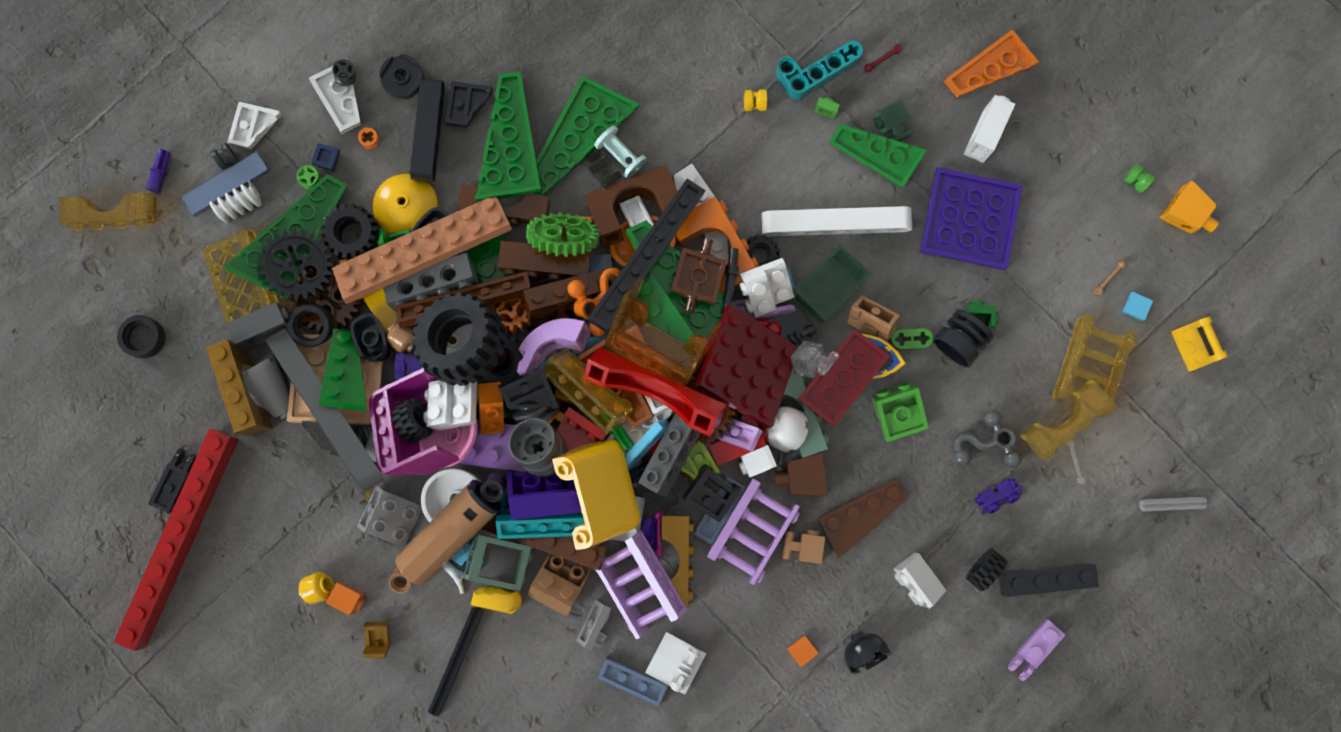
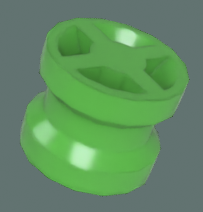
[297,165,323,190]

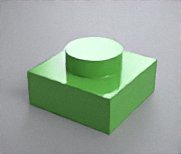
[814,97,840,119]

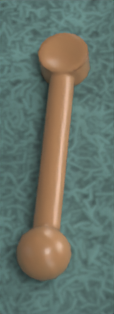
[1093,260,1127,296]

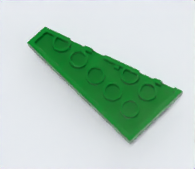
[626,220,738,344]

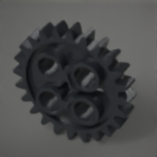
[257,229,333,302]

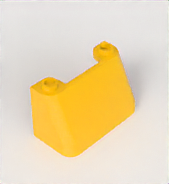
[552,440,641,550]

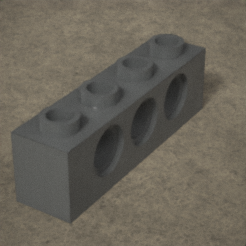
[383,253,479,311]
[638,413,701,497]

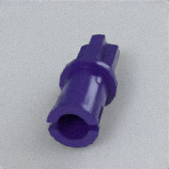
[145,149,171,194]

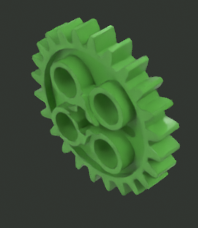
[526,212,599,257]

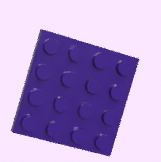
[919,167,1023,270]

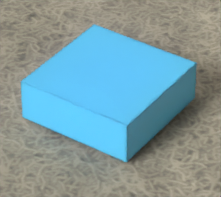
[1122,292,1153,321]

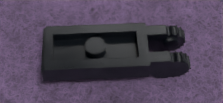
[148,448,197,514]

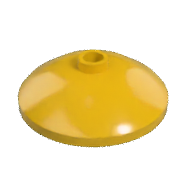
[373,174,438,234]

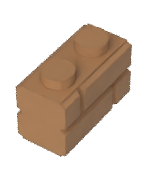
[847,295,901,342]

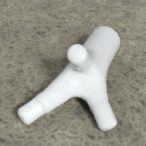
[442,561,465,594]

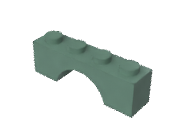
[783,365,829,459]

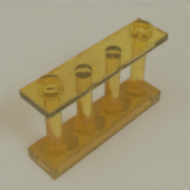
[1051,314,1136,417]

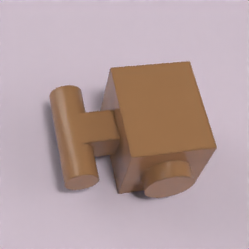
[782,530,825,564]

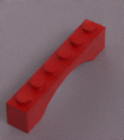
[583,348,726,436]

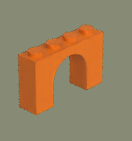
[676,197,759,295]

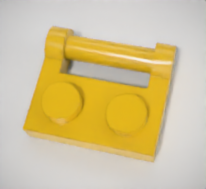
[1171,316,1228,372]

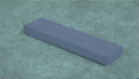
[182,152,270,217]

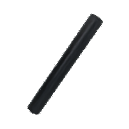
[428,607,484,717]

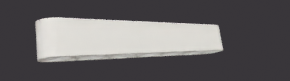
[761,206,913,236]

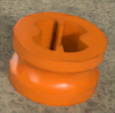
[358,127,380,149]

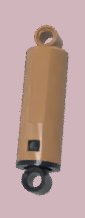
[388,473,507,594]

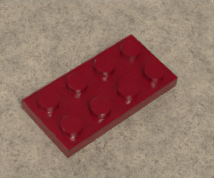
[798,328,890,427]

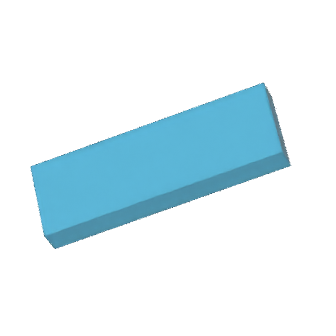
[625,419,670,471]

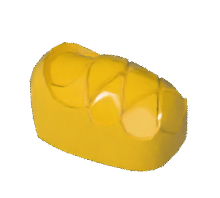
[470,585,522,614]

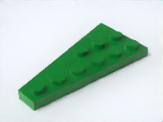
[475,71,541,203]
[535,75,640,196]
[223,174,347,299]

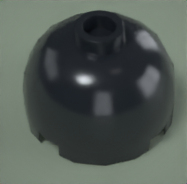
[844,631,892,675]

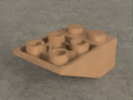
[527,553,593,617]

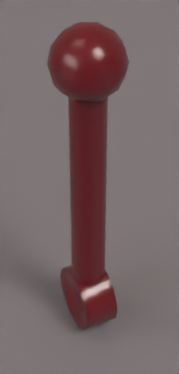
[864,44,902,72]

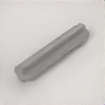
[1139,497,1208,512]

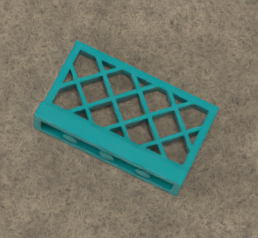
[496,493,585,539]

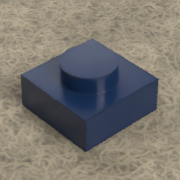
[311,143,341,171]

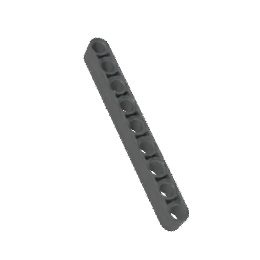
[265,329,384,493]

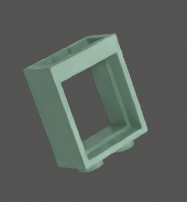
[463,533,533,591]

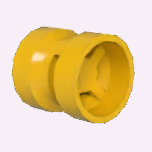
[744,89,767,112]

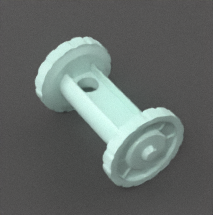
[594,125,647,179]

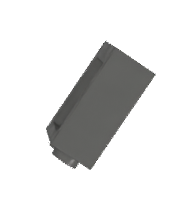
[225,302,293,351]

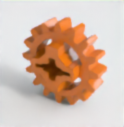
[489,296,531,334]

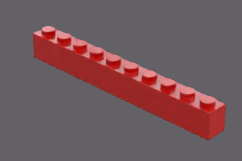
[113,429,239,651]

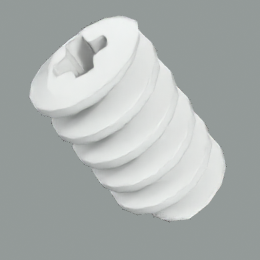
[209,180,262,224]

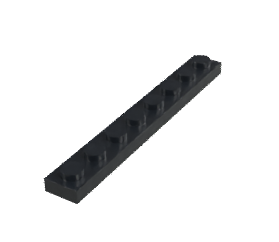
[588,178,706,333]

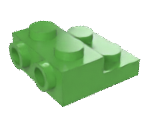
[872,382,929,442]

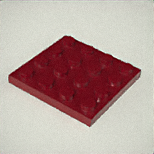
[695,304,800,428]

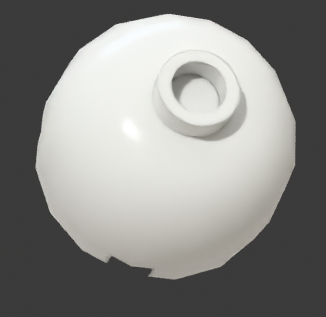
[765,406,808,452]

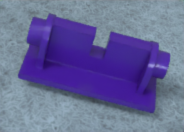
[974,478,1023,515]

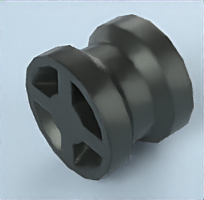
[332,59,356,87]
[210,143,238,170]

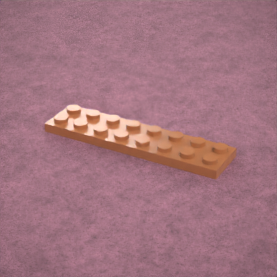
[332,197,512,304]

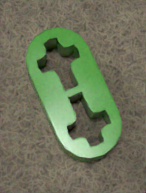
[890,328,933,350]

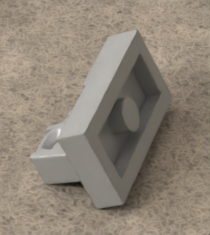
[576,599,611,650]

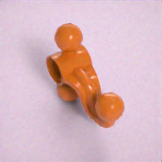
[567,268,621,337]

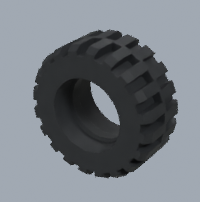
[412,292,506,386]

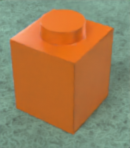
[326,581,366,616]

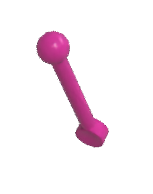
[655,511,664,557]

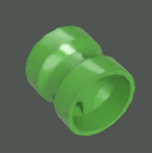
[1123,163,1156,194]

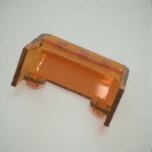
[605,278,721,386]

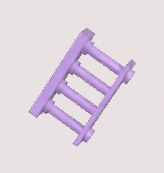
[706,479,800,585]
[595,531,687,639]

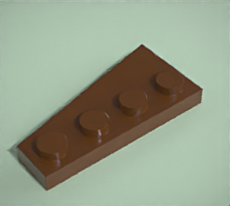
[817,478,907,559]

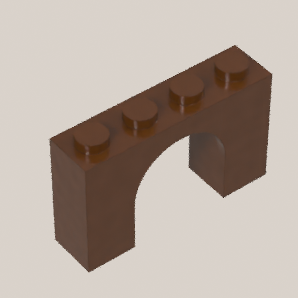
[584,165,678,248]

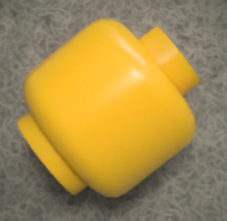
[299,572,334,604]

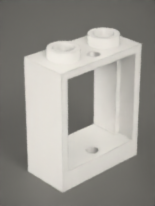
[964,95,1015,163]

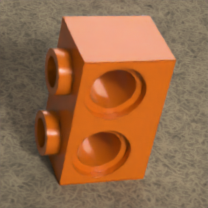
[477,382,504,435]

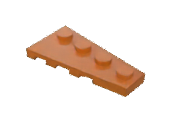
[944,29,1039,98]

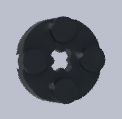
[379,54,424,99]

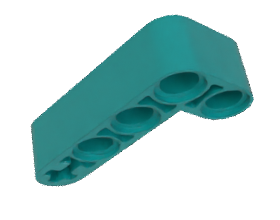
[776,41,863,100]

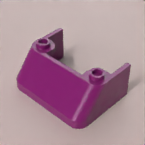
[369,368,459,475]

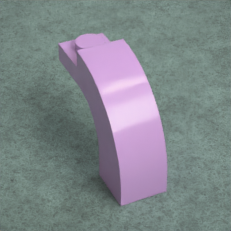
[517,318,591,375]

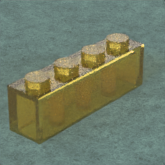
[543,348,633,434]

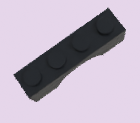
[999,563,1099,597]

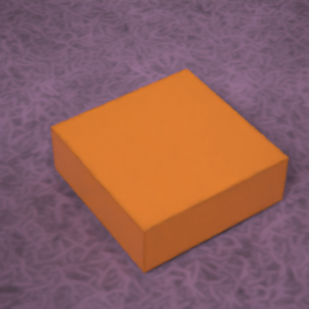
[786,635,819,667]

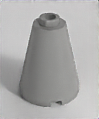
[243,356,289,420]

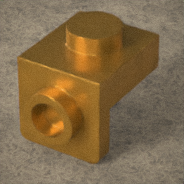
[363,621,390,659]

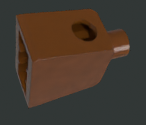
[774,453,828,497]

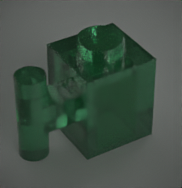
[873,100,915,142]

